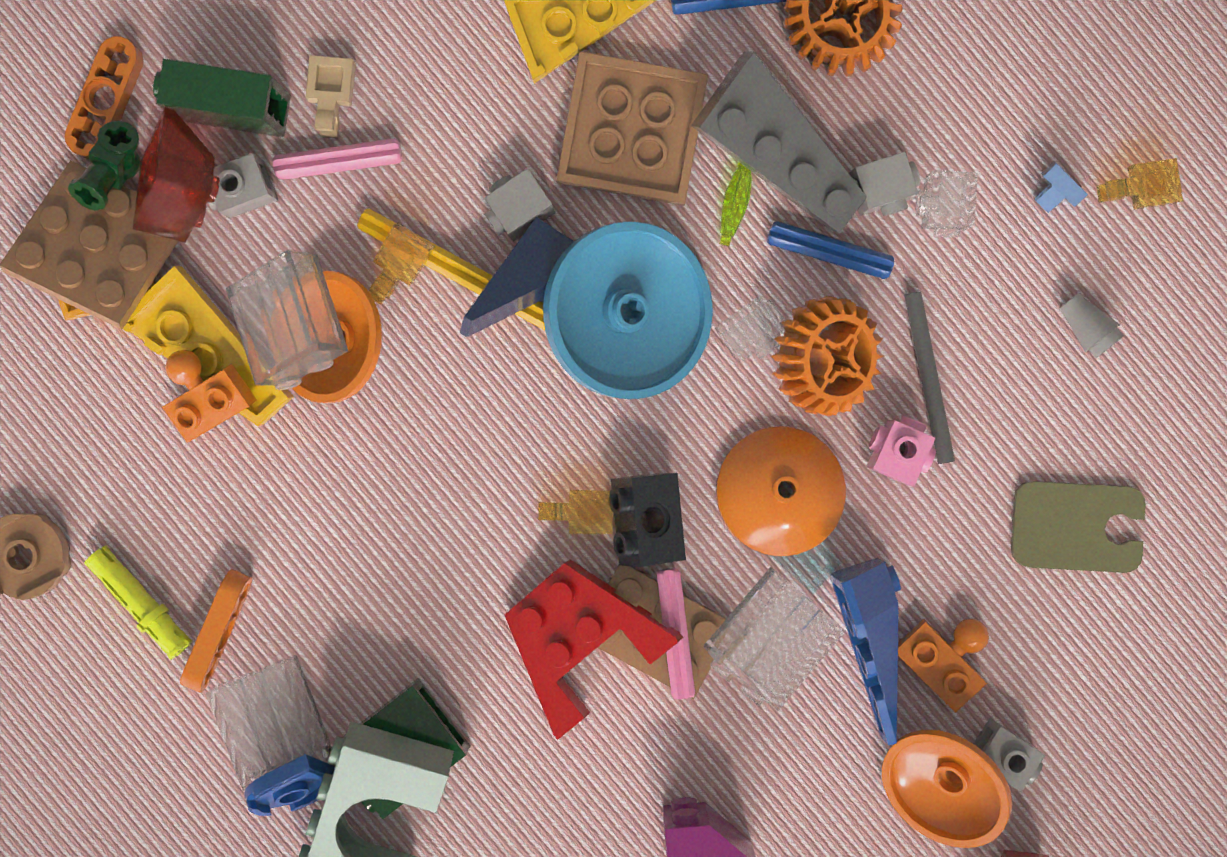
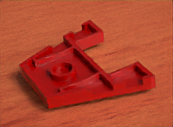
[505,559,683,740]

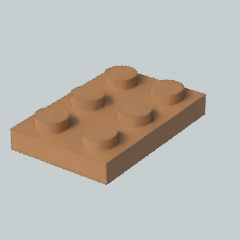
[598,564,735,700]

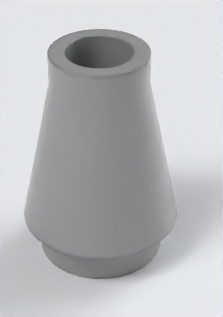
[1059,293,1124,358]

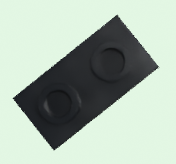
[609,473,686,567]

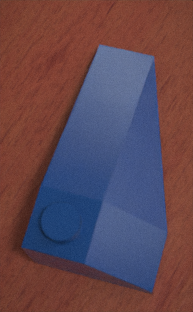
[829,558,901,746]

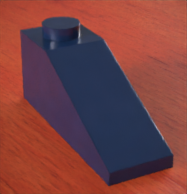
[460,217,574,337]

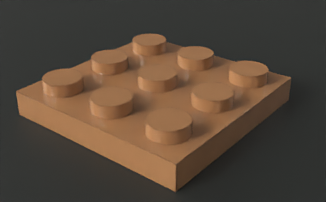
[556,52,708,206]
[0,160,189,330]

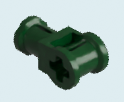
[68,121,141,211]

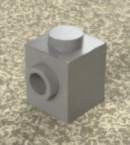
[849,152,920,216]
[203,153,278,218]
[484,168,556,242]
[973,718,1045,792]

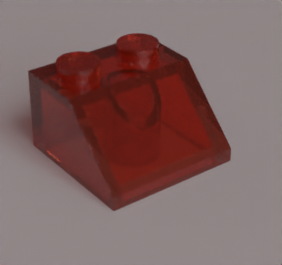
[132,107,220,243]

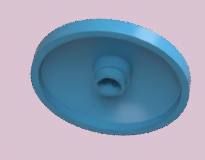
[543,222,713,399]

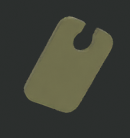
[1011,481,1146,573]

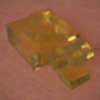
[1096,158,1183,210]
[369,222,435,305]
[538,490,613,535]

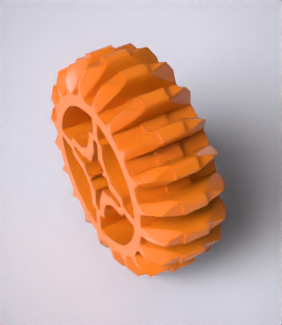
[783,0,903,77]
[770,296,885,416]

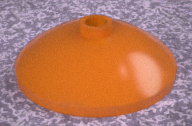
[274,271,382,403]
[716,426,846,556]
[882,730,1012,848]

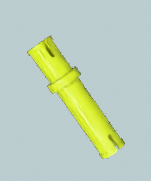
[84,545,193,660]

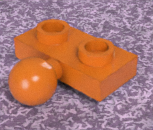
[162,350,257,443]
[898,618,989,713]

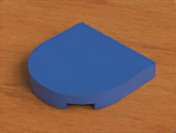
[244,754,335,816]

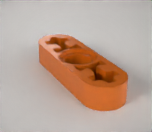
[65,36,143,159]
[180,569,252,693]

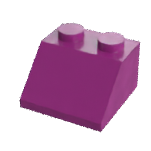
[662,797,756,857]

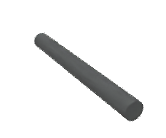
[904,291,955,464]

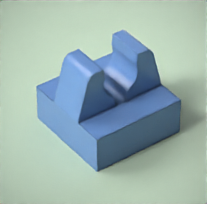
[1034,161,1088,213]

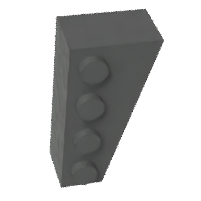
[691,52,867,233]

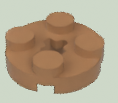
[0,512,71,600]

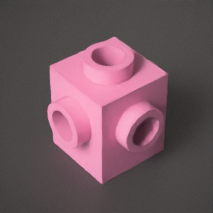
[866,416,936,487]

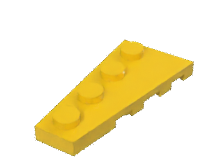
[504,0,656,84]
[123,266,294,426]

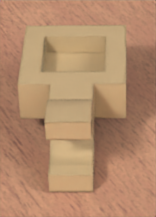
[305,55,356,138]

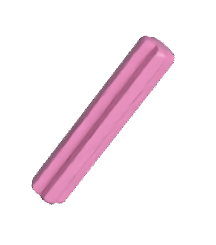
[273,138,402,180]
[657,568,695,699]

